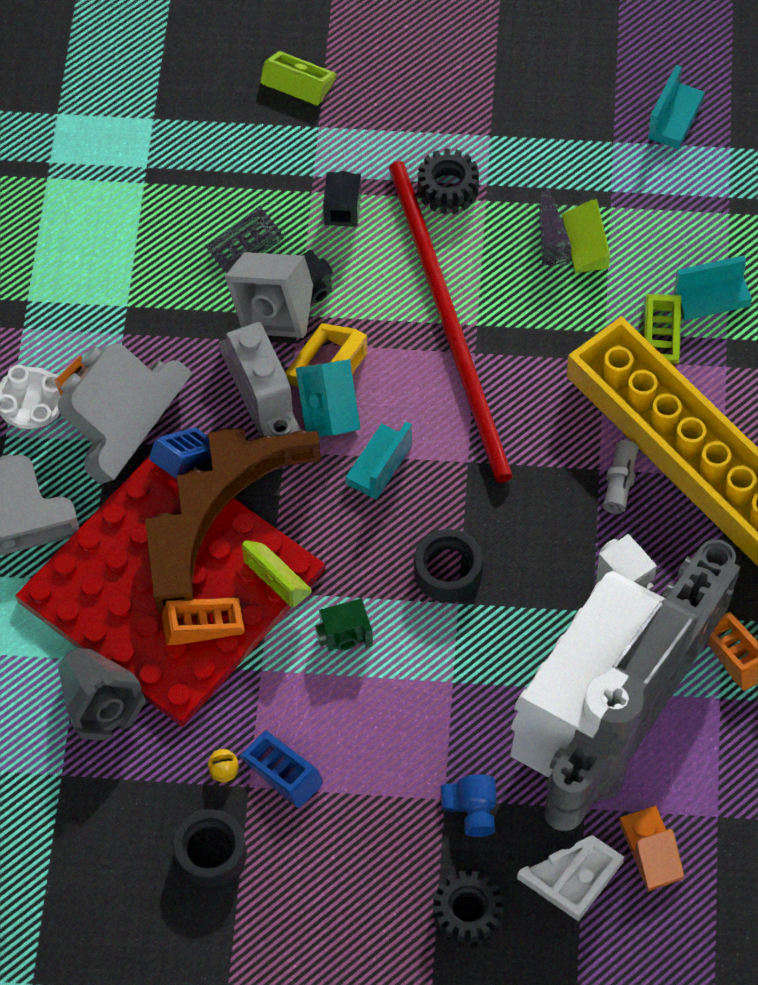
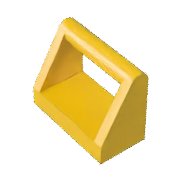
[285,323,368,388]

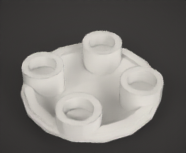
[0,365,60,430]

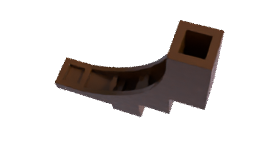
[145,428,321,614]

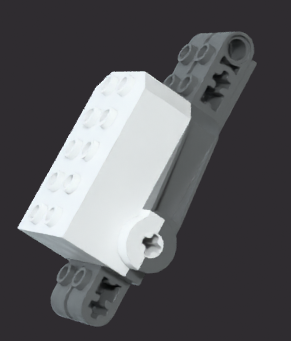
[510,540,741,831]

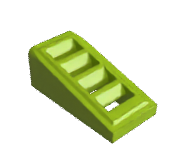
[643,294,681,365]

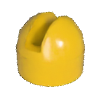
[208,749,239,782]

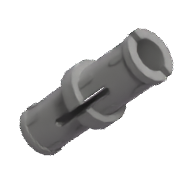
[603,440,639,514]

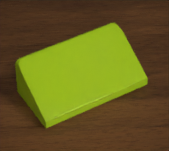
[261,51,337,105]
[562,199,610,273]
[242,540,312,608]

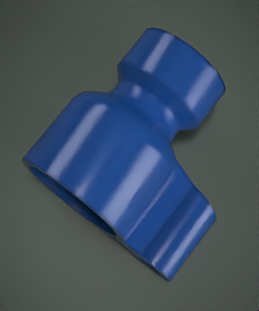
[440,774,497,837]

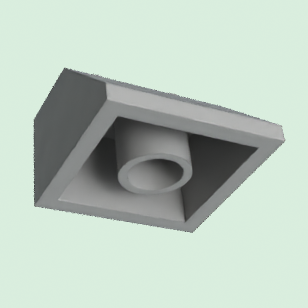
[225,252,313,338]

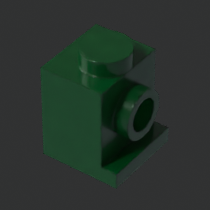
[315,598,373,651]

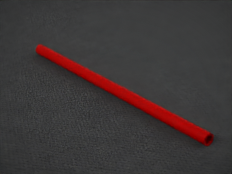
[389,161,513,483]

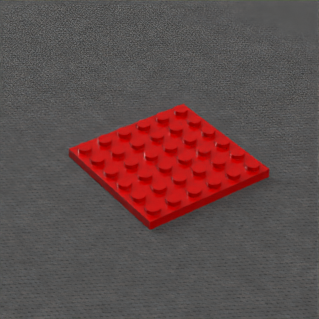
[15,456,326,727]

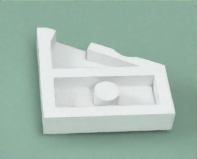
[517,835,624,921]

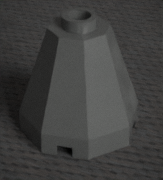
[58,648,146,741]

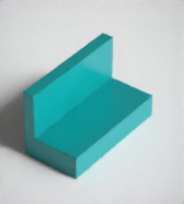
[648,65,705,149]
[674,255,752,321]
[295,359,361,437]
[345,421,412,500]

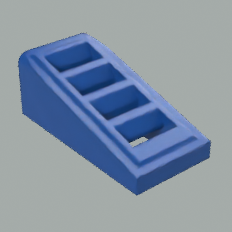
[149,427,211,479]
[240,730,323,808]

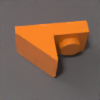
[619,805,684,891]

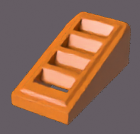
[162,598,244,645]
[707,612,758,691]

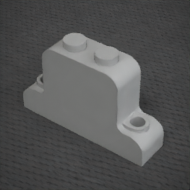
[219,321,301,437]
[58,344,192,484]
[0,455,79,556]

